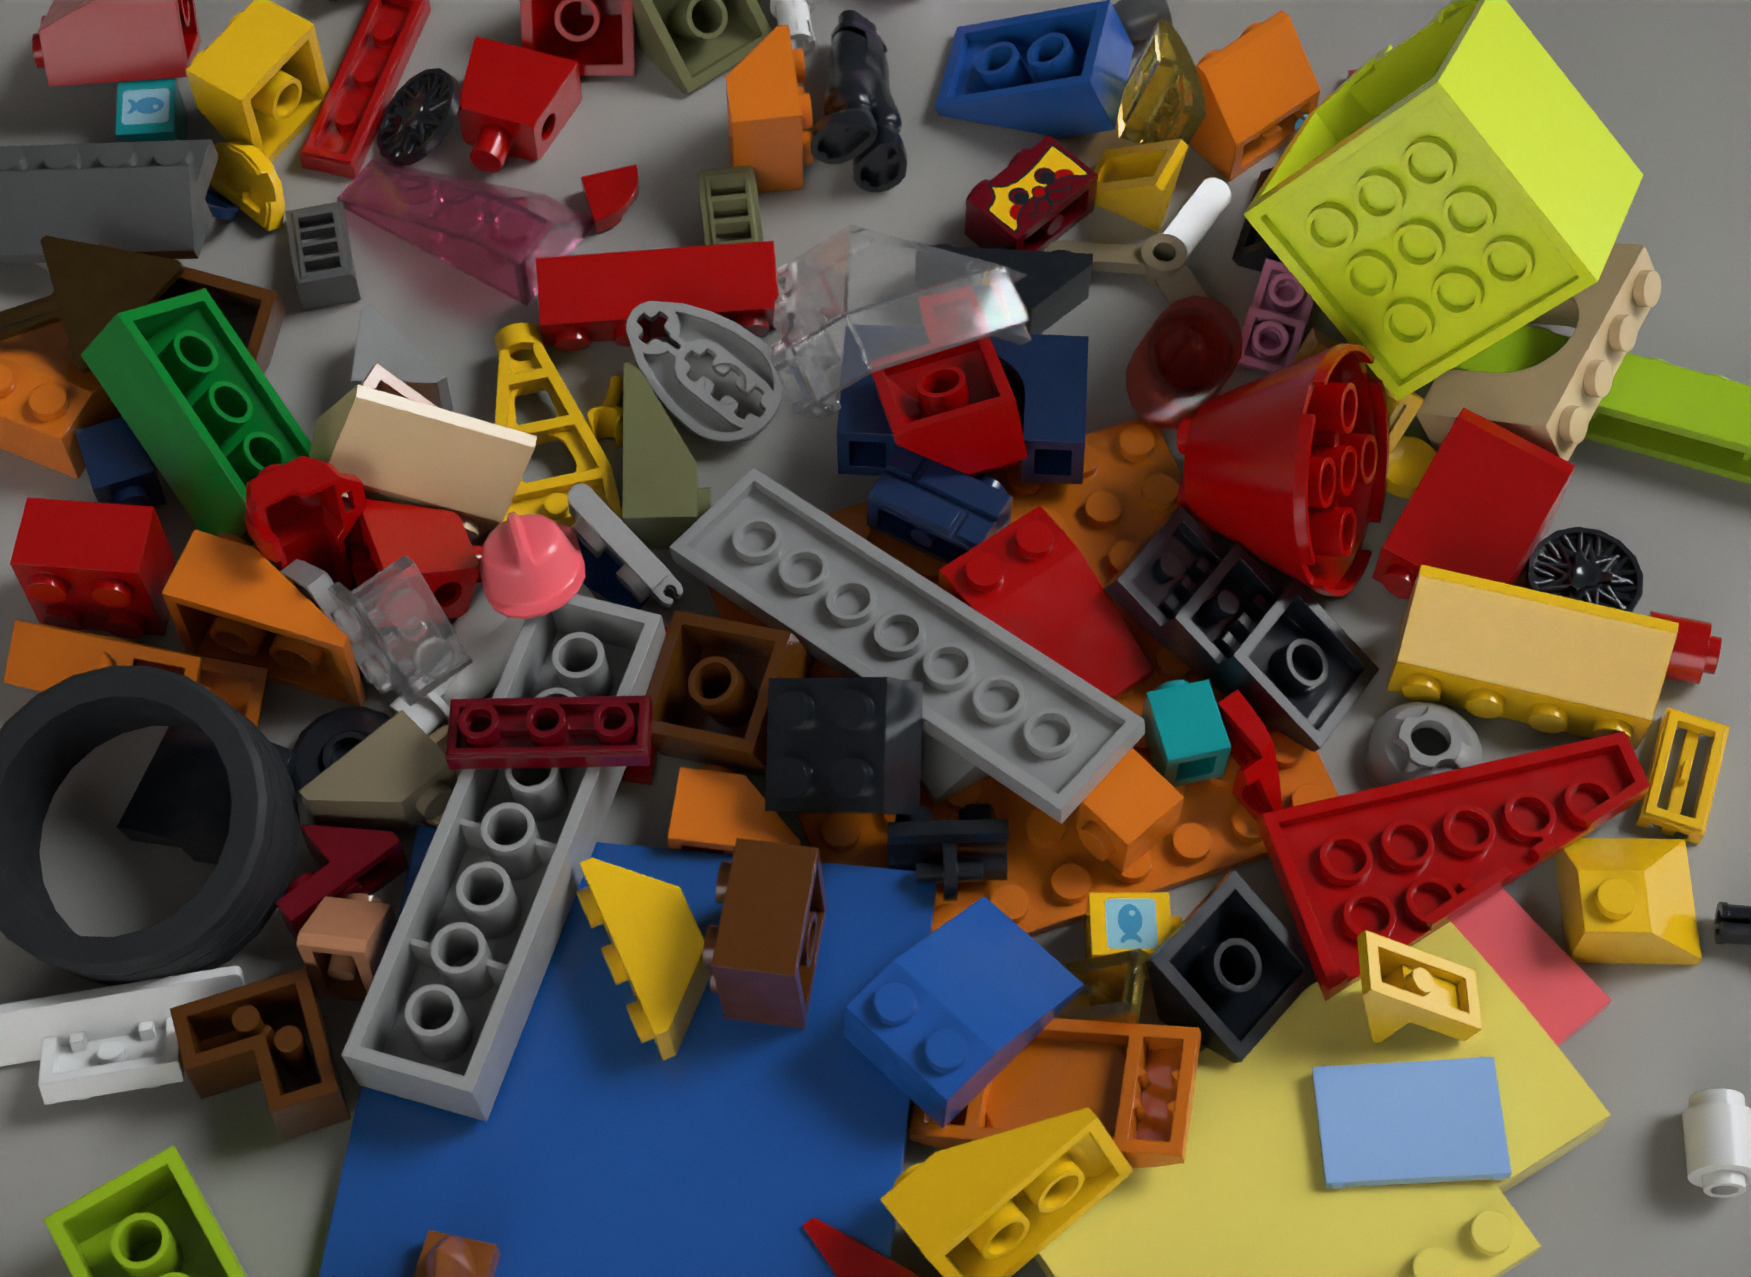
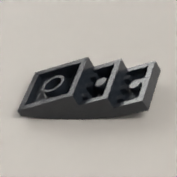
[1104,506,1379,752]

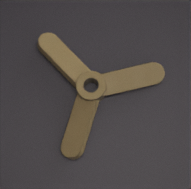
[1047,177,1231,353]

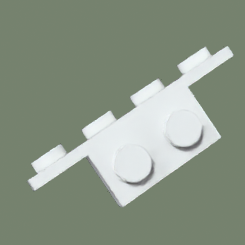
[0,966,246,1105]

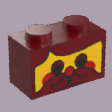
[964,135,1098,251]

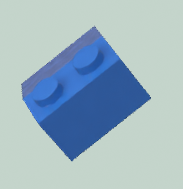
[935,0,1134,138]
[843,896,1084,1129]

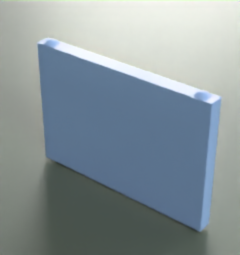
[1312,1056,1512,1189]

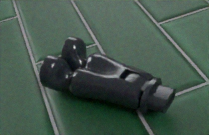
[810,10,907,192]

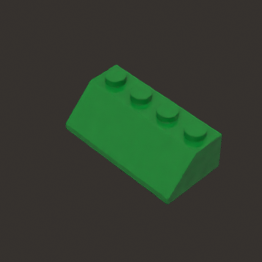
[81,288,311,546]

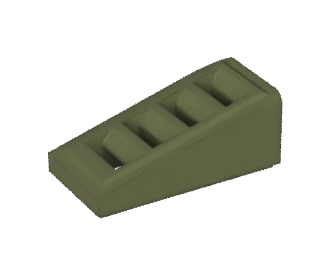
[697,165,764,245]

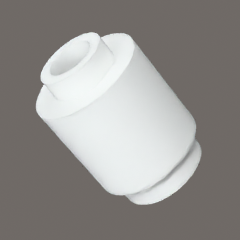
[1682,1088,1751,1198]

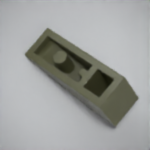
[622,362,711,550]

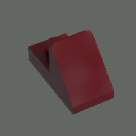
[275,825,409,941]

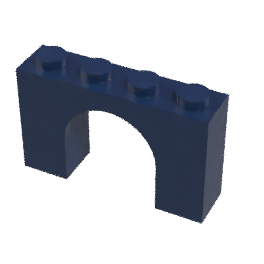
[837,327,1089,484]

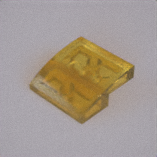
[1118,19,1206,145]

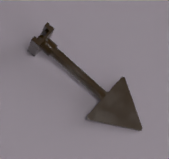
[0,236,185,373]

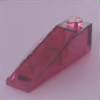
[337,160,593,306]

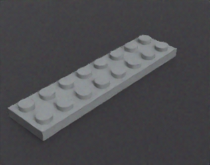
[669,467,1145,824]

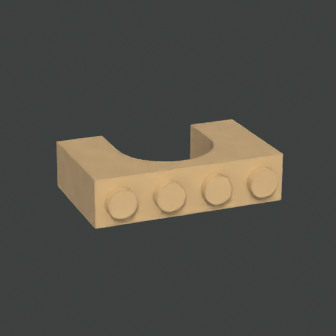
[1416,243,1662,461]

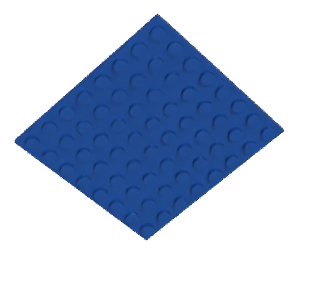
[319,826,937,1277]

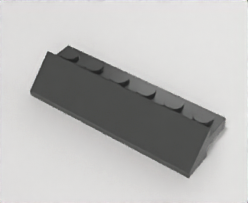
[0,139,219,264]

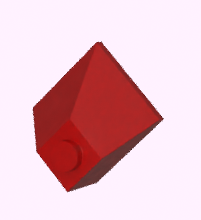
[520,0,636,76]
[868,329,1028,475]

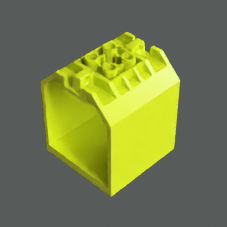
[1243,0,1643,401]

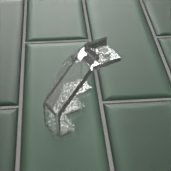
[770,225,1032,420]

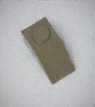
[298,710,458,830]

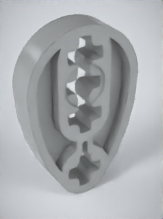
[626,301,783,445]

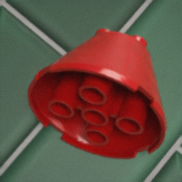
[1177,343,1389,597]

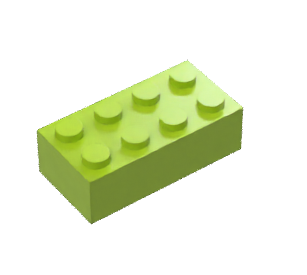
[43,1145,248,1277]

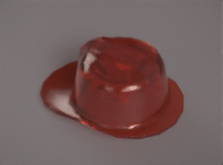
[1126,295,1243,430]

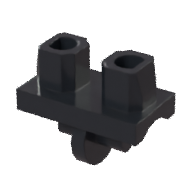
[888,803,1009,902]

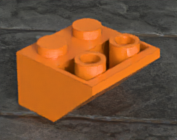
[1184,10,1321,182]
[726,25,813,193]

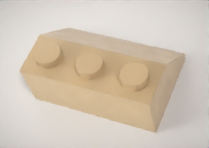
[309,385,537,540]

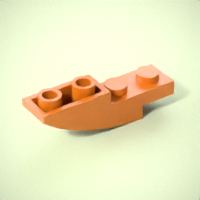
[3,619,270,729]

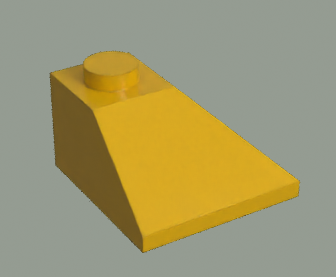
[1554,838,1702,965]

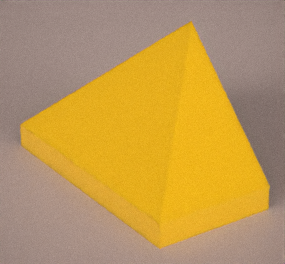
[1093,139,1188,233]

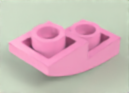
[1232,259,1315,374]

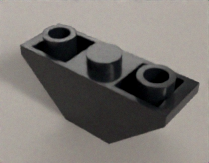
[914,244,1093,334]

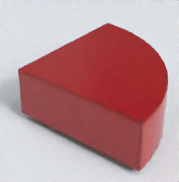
[581,164,639,234]

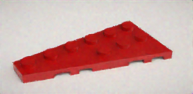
[1257,731,1650,1001]

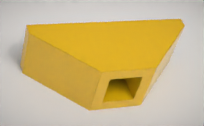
[576,858,712,1061]

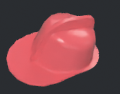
[480,512,585,619]

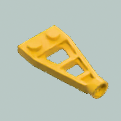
[494,323,623,530]

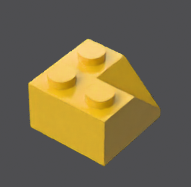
[186,0,329,163]

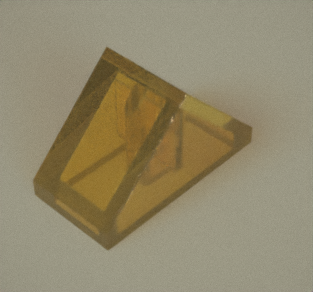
[1055,948,1148,1024]

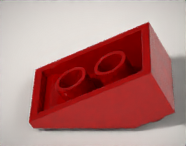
[938,505,1154,700]

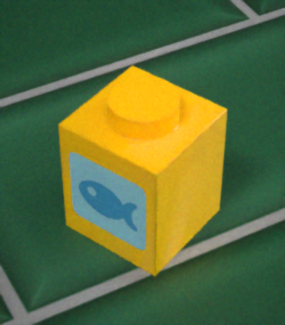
[1084,892,1183,980]

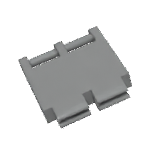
[568,484,683,609]

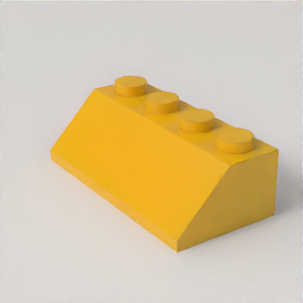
[1386,564,1679,749]

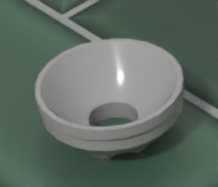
[1364,701,1483,788]

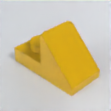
[1357,930,1482,1043]

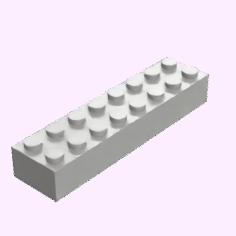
[341,594,666,1122]

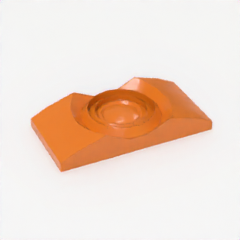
[909,1018,1201,1168]

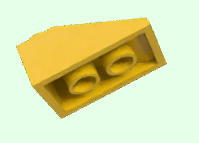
[880,1107,1134,1277]

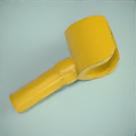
[587,375,623,448]

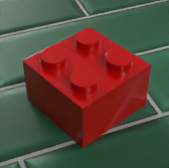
[10,497,177,639]

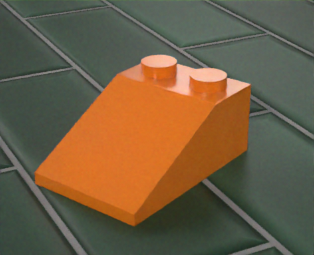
[0,321,121,479]
[162,529,367,707]

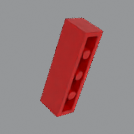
[535,240,780,351]

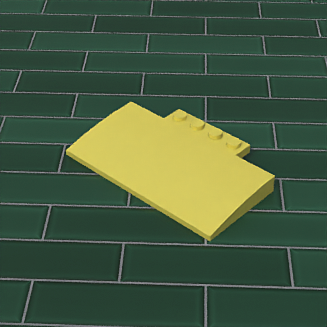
[1034,921,1611,1277]

